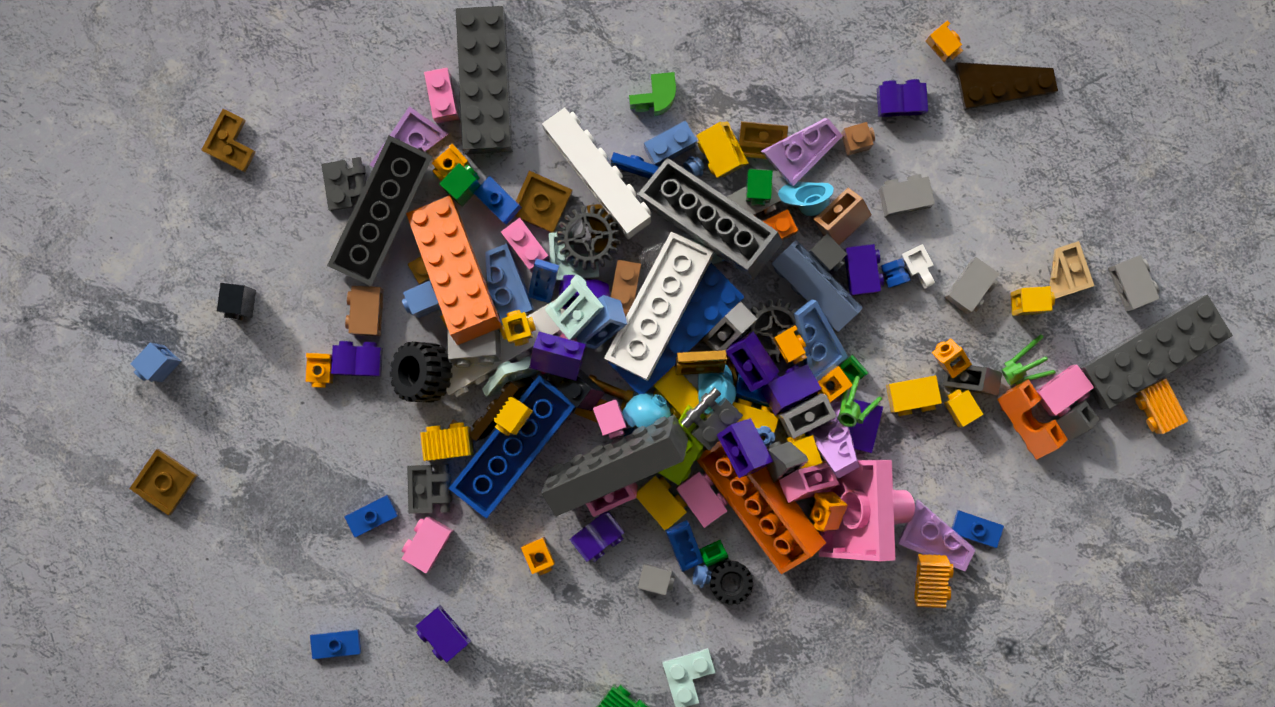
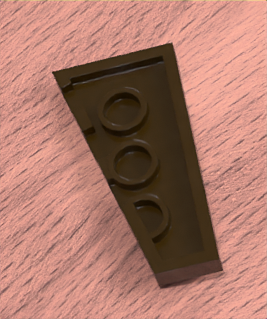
[955,62,1058,110]

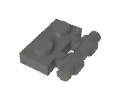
[321,157,366,211]
[681,387,743,451]
[407,464,452,514]

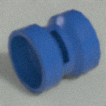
[881,258,911,288]

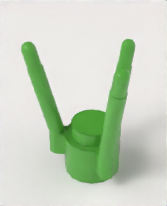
[1001,335,1056,386]
[837,376,882,427]

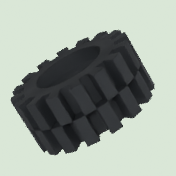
[710,560,754,605]

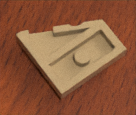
[1049,241,1094,299]

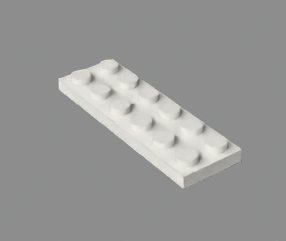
[604,232,715,381]

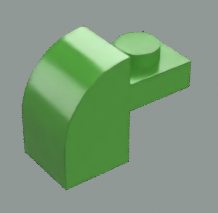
[629,72,676,116]

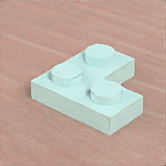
[549,231,599,281]
[482,357,539,397]
[662,648,715,707]

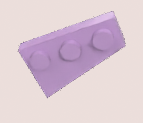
[370,107,449,168]
[761,118,843,186]
[898,499,975,571]

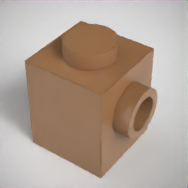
[841,122,875,156]

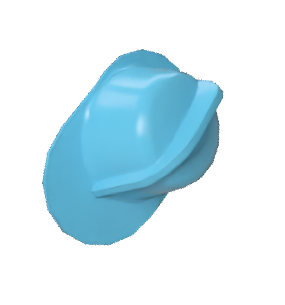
[778,182,834,216]
[698,365,736,415]

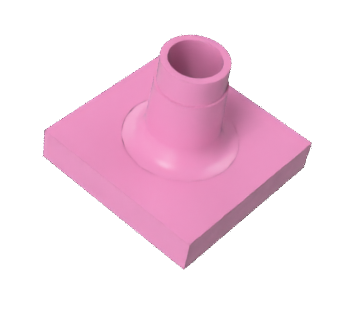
[818,460,915,561]

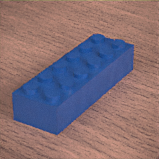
[608,263,744,395]
[449,375,576,519]

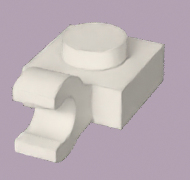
[900,244,935,289]

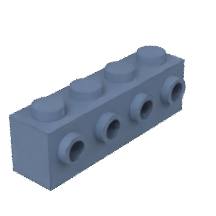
[771,240,863,332]

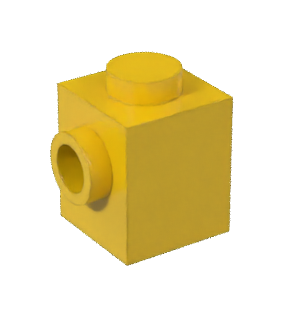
[944,389,984,427]

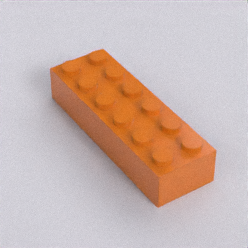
[406,195,502,346]
[697,441,826,574]

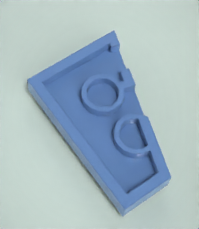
[485,243,534,323]
[794,299,848,381]

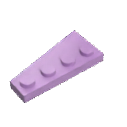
[806,396,860,478]

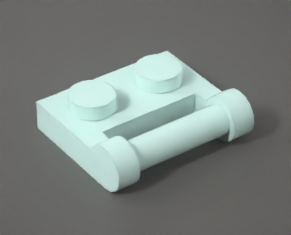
[545,275,604,340]

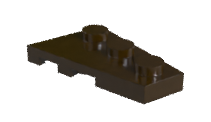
[469,377,534,441]

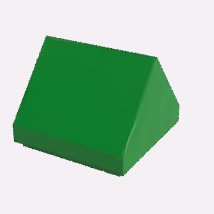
[839,354,868,384]
[699,540,729,568]

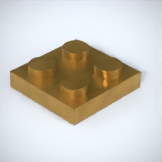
[515,170,573,233]
[129,449,198,515]

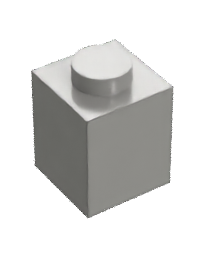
[638,563,675,595]

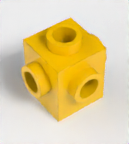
[500,310,536,346]

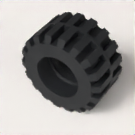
[390,341,453,403]

